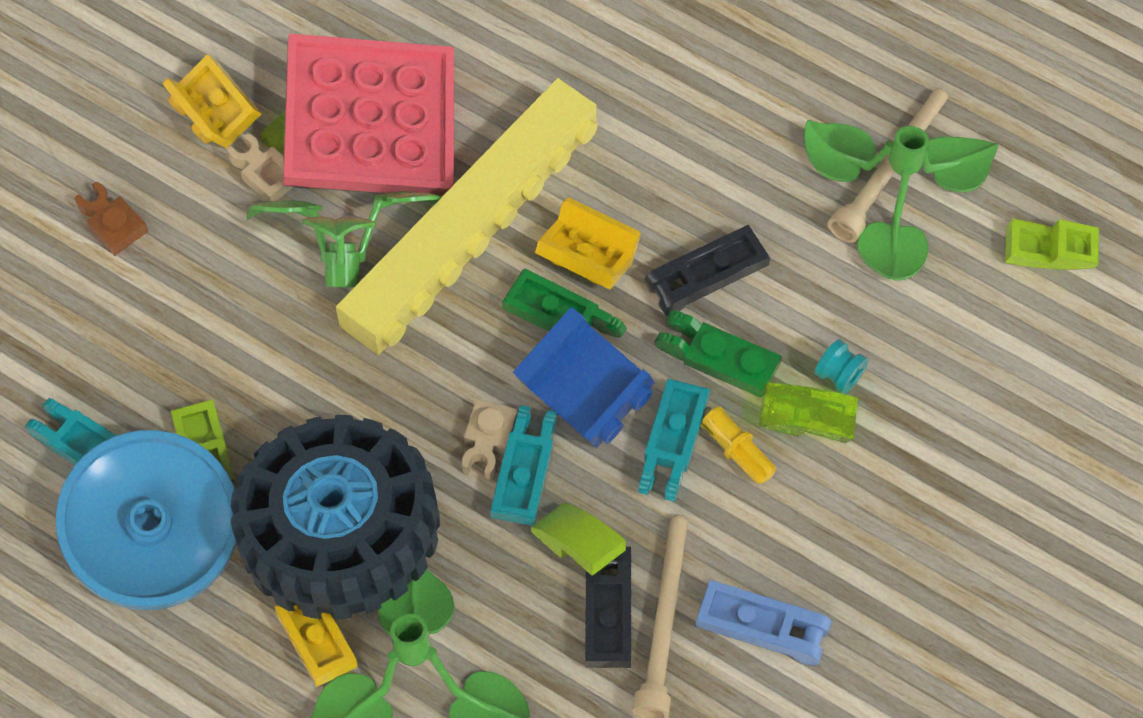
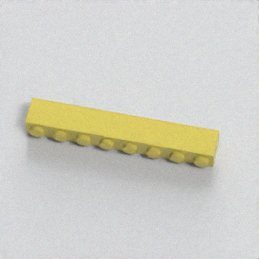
[336,78,598,356]

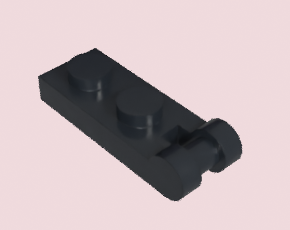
[644,224,770,316]
[585,546,631,668]

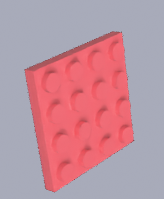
[283,33,454,196]

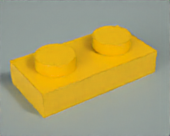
[275,605,358,687]

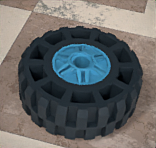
[230,415,440,619]

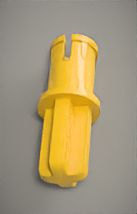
[701,406,776,484]

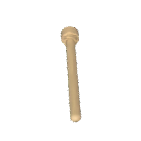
[828,88,948,243]
[632,514,687,718]

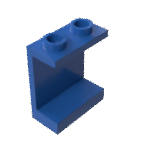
[513,306,655,449]

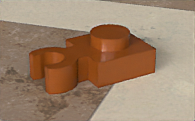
[75,181,148,256]

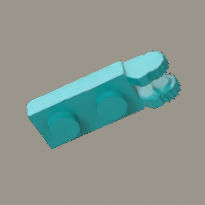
[638,378,710,502]
[25,398,116,465]
[490,405,557,526]

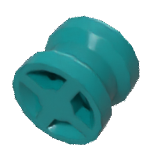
[814,339,869,395]

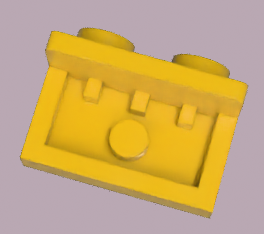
[162,54,261,149]
[535,197,641,290]

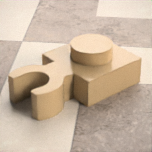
[227,133,294,202]
[462,399,518,481]

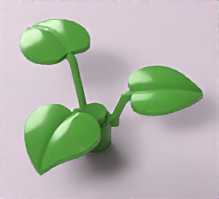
[804,120,998,281]
[247,191,442,287]
[311,569,530,718]

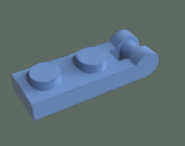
[696,580,832,666]

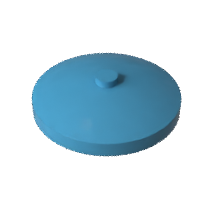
[56,430,236,610]

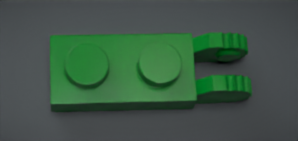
[502,269,627,338]
[654,310,782,398]

